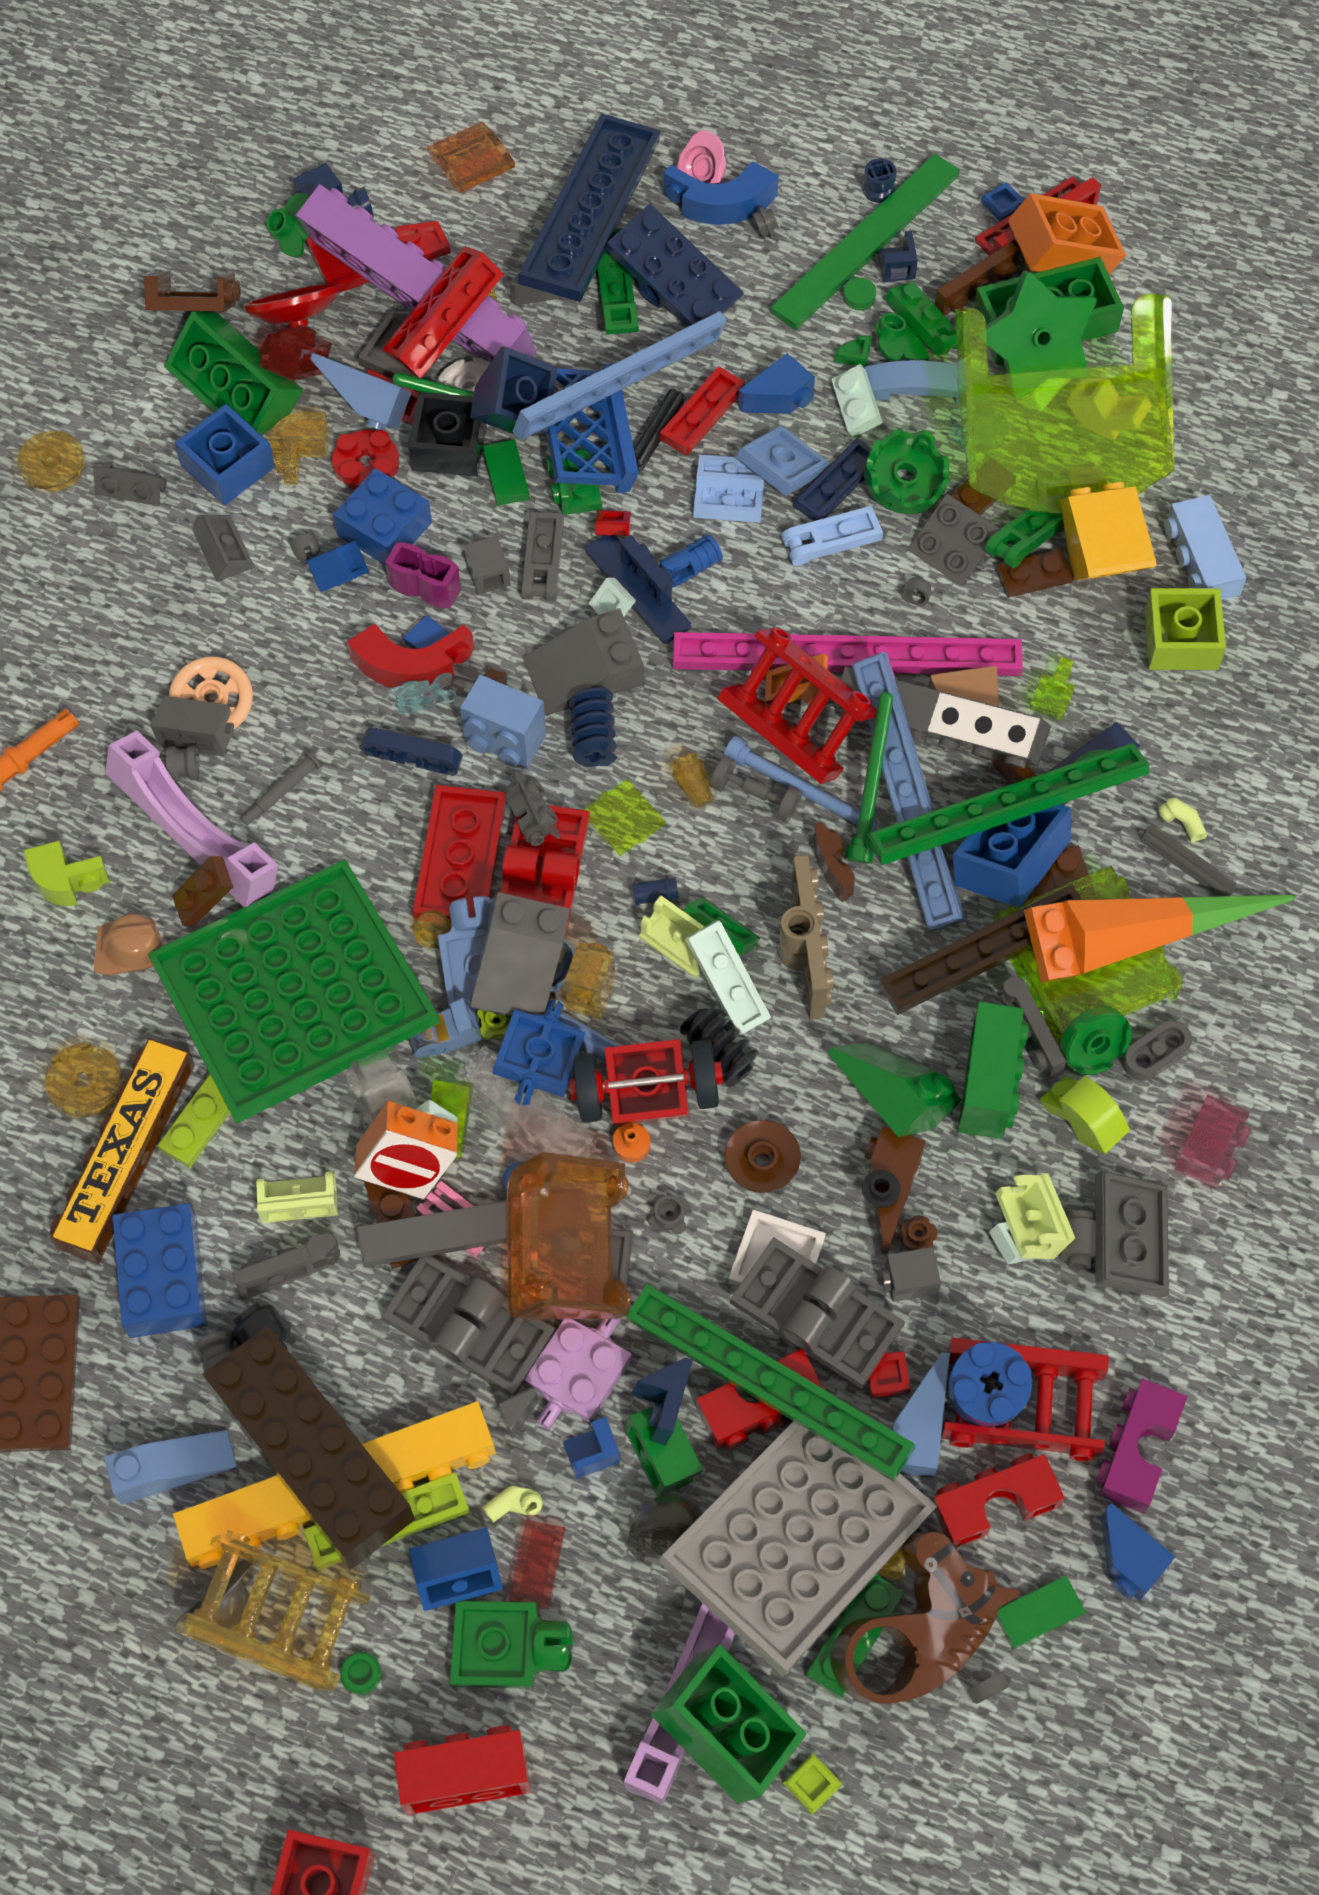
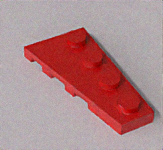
[306,221,451,293]

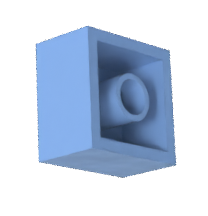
[460,675,546,768]

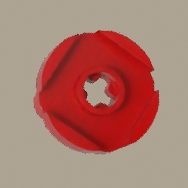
[332,430,400,490]

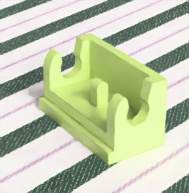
[639,896,704,978]
[256,1171,338,1223]
[995,1173,1075,1259]

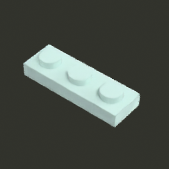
[685,920,771,1036]

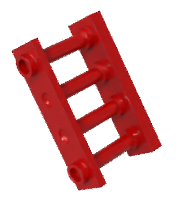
[717,627,877,784]
[941,1337,1109,1462]

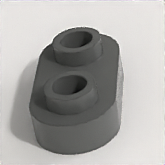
[1123,1021,1192,1081]

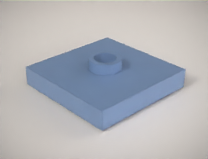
[736,425,830,496]

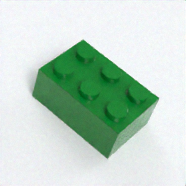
[958,1002,1029,1139]
[650,1644,807,1804]

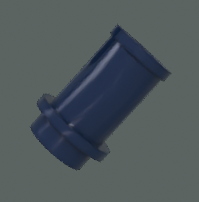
[633,875,679,906]

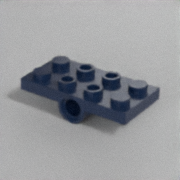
[606,204,744,327]

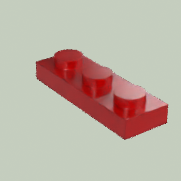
[660,366,745,456]

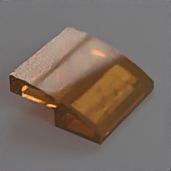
[428,122,516,193]

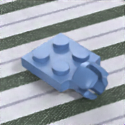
[438,896,491,1008]

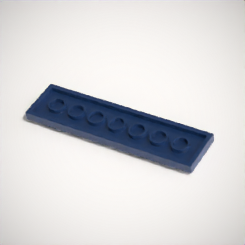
[518,113,661,302]

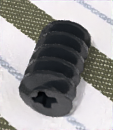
[680,1005,759,1087]

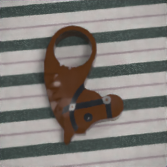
[832,1532,1020,1704]

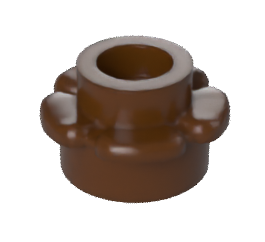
[900,1215,938,1250]

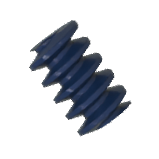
[569,687,617,767]

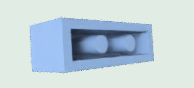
[1164,495,1246,600]

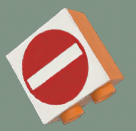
[354,1101,458,1199]

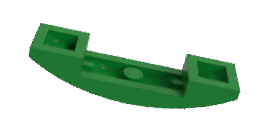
[597,228,639,335]

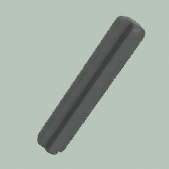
[1141,824,1237,897]

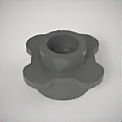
[649,1194,690,1235]

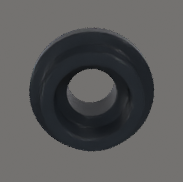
[862,1170,901,1208]

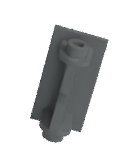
[93,464,167,507]
[505,771,561,846]

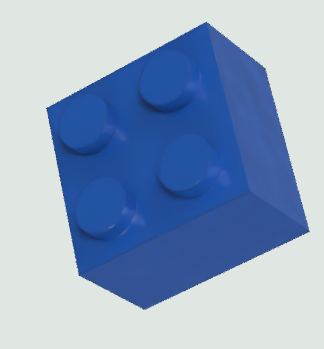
[174,404,275,506]
[333,468,432,566]

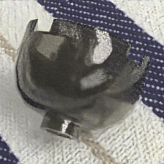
[627,1494,703,1569]

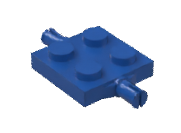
[492,999,585,1106]

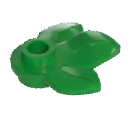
[266,193,310,258]
[874,313,929,361]

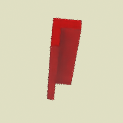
[975,176,1101,256]
[382,246,504,379]

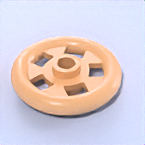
[169,656,253,729]

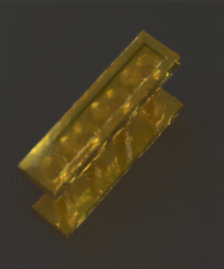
[174,1530,370,1692]

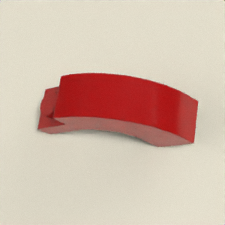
[347,624,474,691]

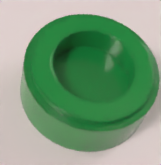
[843,278,876,310]
[340,1652,382,1695]

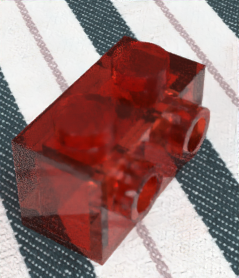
[259,326,332,381]

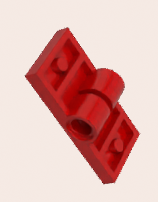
[500,805,590,939]

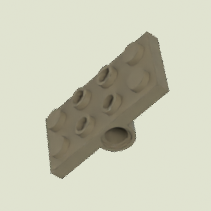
[778,855,833,1019]

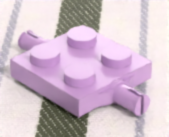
[524,1311,633,1430]

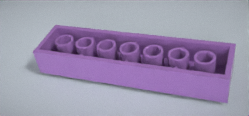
[296,184,536,362]

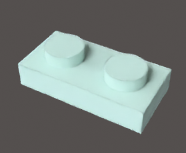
[831,364,883,436]

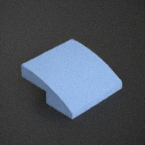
[693,455,764,523]

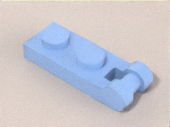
[781,505,883,566]

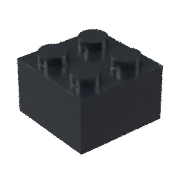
[408,392,487,477]

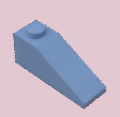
[311,353,412,431]
[892,1352,950,1478]
[104,1430,237,1505]

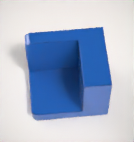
[307,540,369,592]
[563,1417,621,1479]

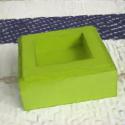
[783,1753,842,1815]

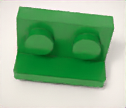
[546,449,602,515]

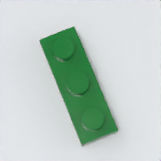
[806,1575,905,1699]

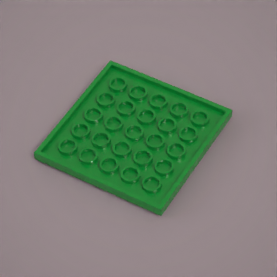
[148,859,440,1124]

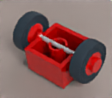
[570,1039,723,1126]

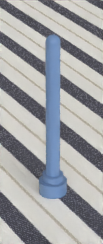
[722,735,878,832]

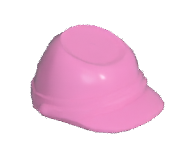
[677,130,727,184]

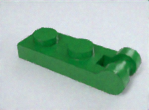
[885,282,968,355]
[985,499,1064,568]

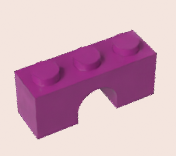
[1096,1378,1188,1514]

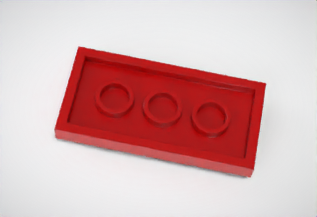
[412,785,507,923]

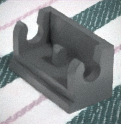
[150,696,234,757]

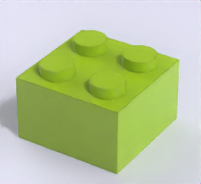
[1144,588,1226,670]

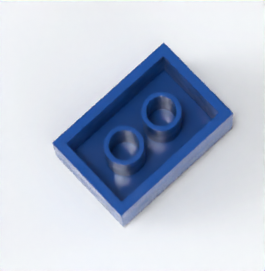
[953,804,1071,908]
[112,1203,207,1338]

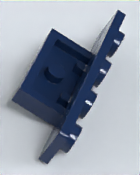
[585,535,691,644]

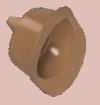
[93,914,162,975]

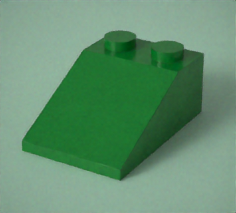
[827,1042,962,1138]

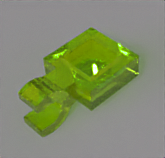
[1030,657,1076,721]

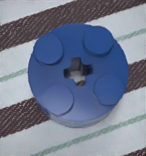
[948,1342,1032,1427]

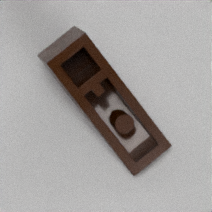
[864,1126,926,1254]

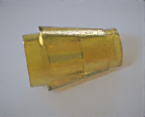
[670,753,714,808]

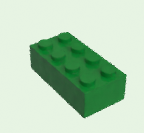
[973,257,1124,364]

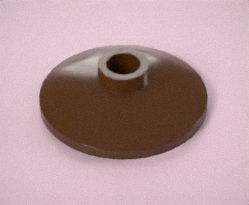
[725,1120,801,1193]

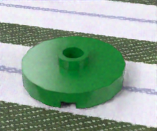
[1060,1006,1132,1075]

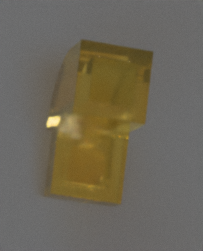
[270,411,329,485]

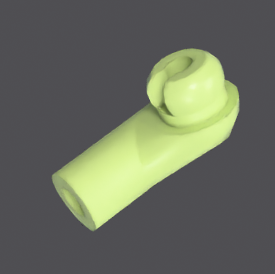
[1158,798,1207,842]
[482,1486,543,1523]

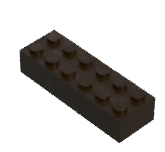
[202,1325,415,1570]

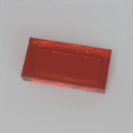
[509,1520,566,1610]

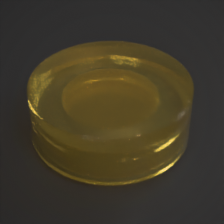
[413,910,451,949]

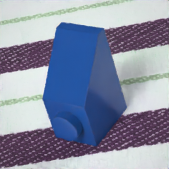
[739,353,815,414]
[1101,1503,1176,1601]

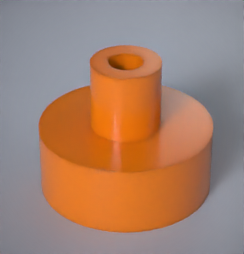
[613,1123,650,1163]

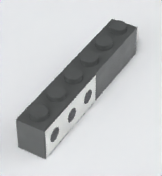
[832,666,1051,769]

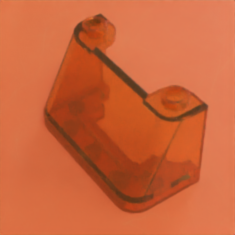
[508,1152,631,1320]

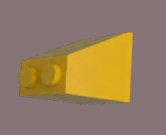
[1060,482,1157,581]

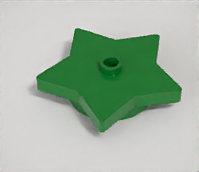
[975,271,1097,401]

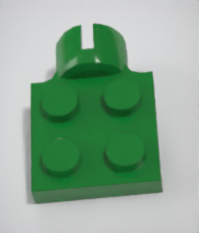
[450,1601,573,1689]

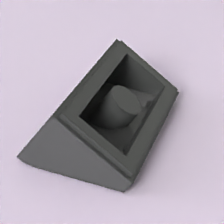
[193,515,255,582]

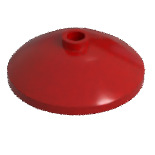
[243,282,341,329]

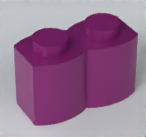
[385,543,461,608]

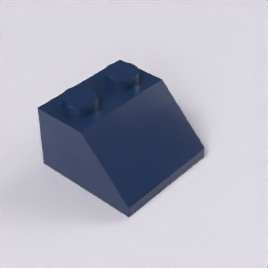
[470,347,557,436]

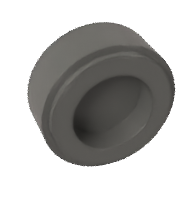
[967,1671,1010,1704]

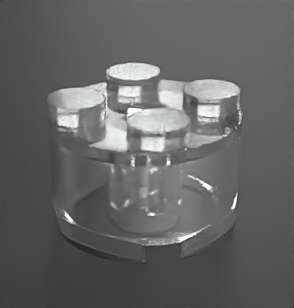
[343,1046,418,1129]

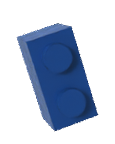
[409,1527,503,1611]

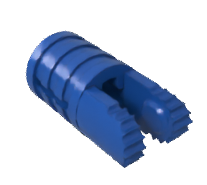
[660,534,723,588]

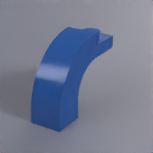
[663,161,779,225]

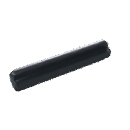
[634,388,684,472]

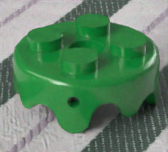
[864,429,950,515]

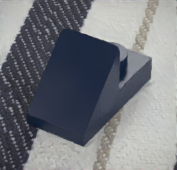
[631,1357,693,1446]

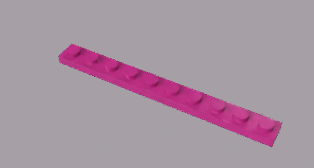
[673,632,1023,676]

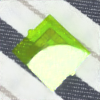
[584,779,666,856]

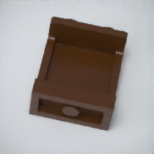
[144,271,241,312]

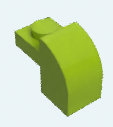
[24,841,110,906]
[1039,1076,1130,1154]

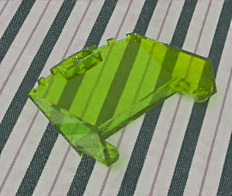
[955,293,1174,513]

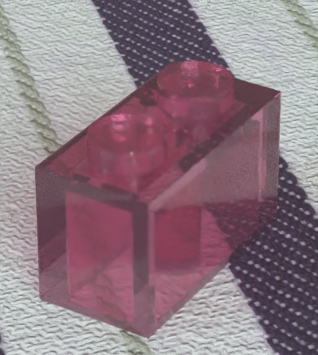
[1174,1094,1251,1189]

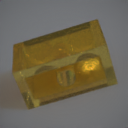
[565,942,615,1020]

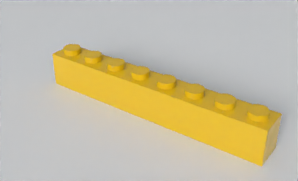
[173,1401,496,1569]

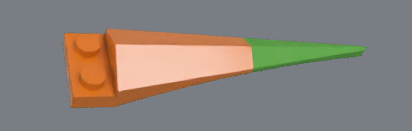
[1024,895,1296,983]

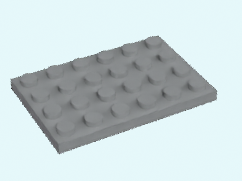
[659,1421,937,1677]

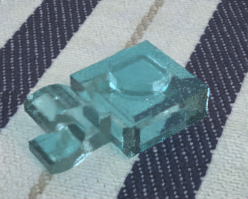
[394,673,457,716]

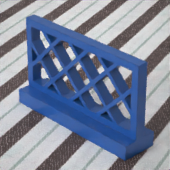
[546,364,639,493]

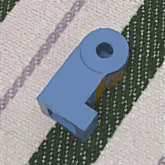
[410,998,483,1059]

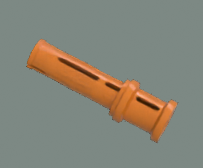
[0,708,79,792]

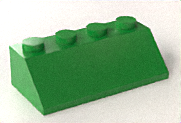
[164,311,303,436]

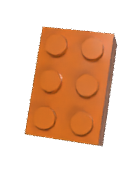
[1008,193,1126,275]

